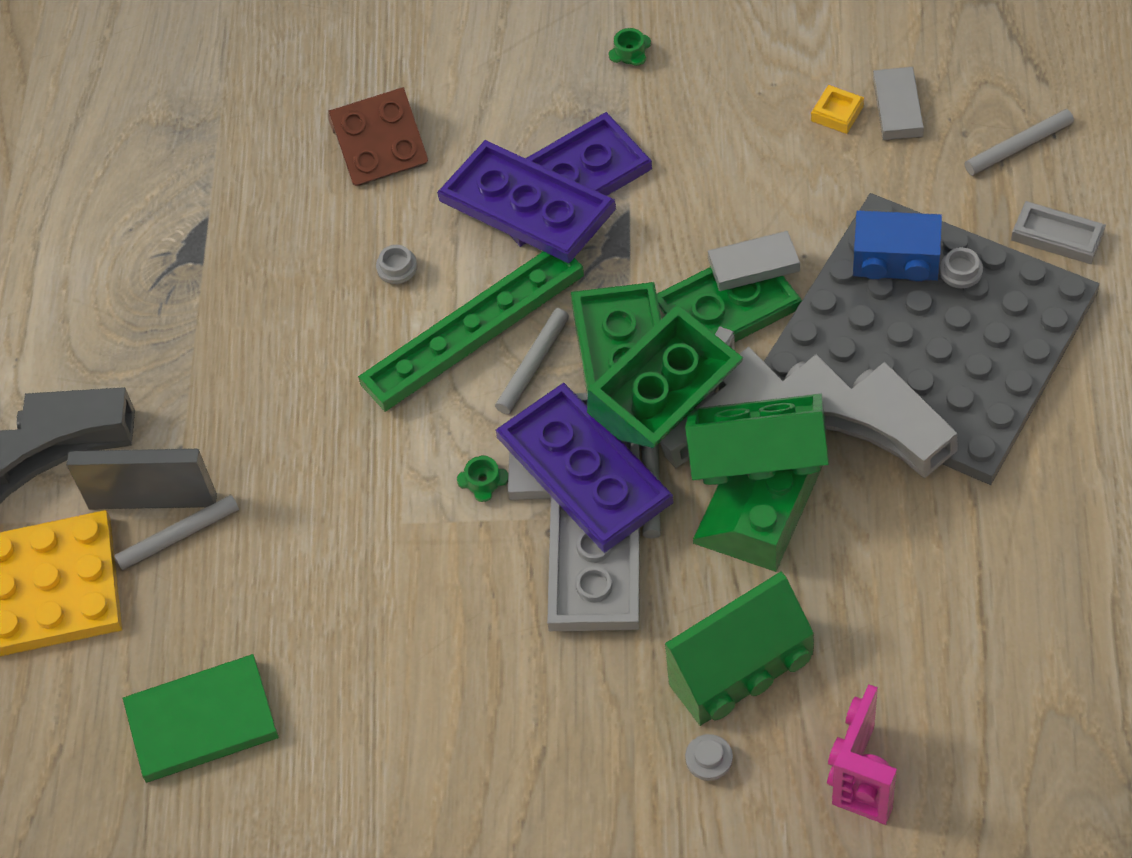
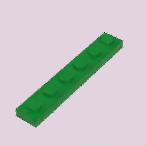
[358,251,584,412]

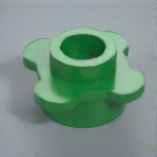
[608,28,651,66]
[457,455,508,502]

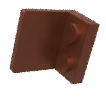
[328,87,428,186]

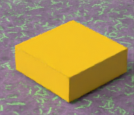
[811,85,864,134]

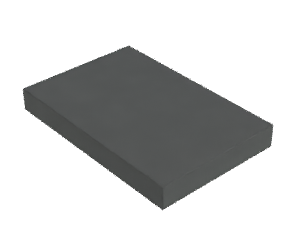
[66,448,217,509]

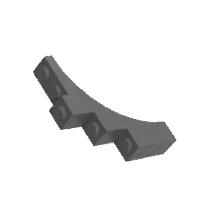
[0,387,135,504]

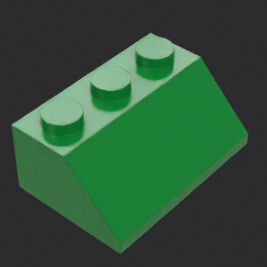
[587,304,743,448]
[685,393,829,485]
[693,466,823,572]
[665,571,814,726]

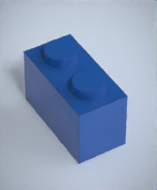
[853,211,942,281]

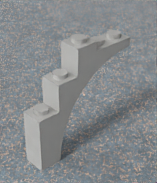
[660,346,958,478]

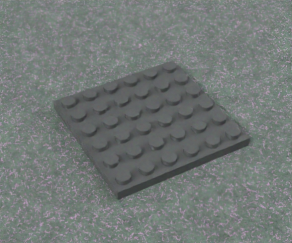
[764,193,1100,485]

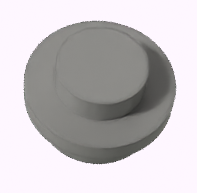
[376,245,417,284]
[940,247,983,288]
[685,734,733,781]

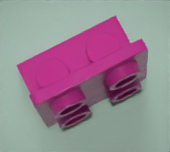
[827,684,897,825]

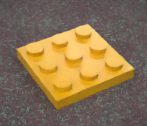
[0,510,122,656]

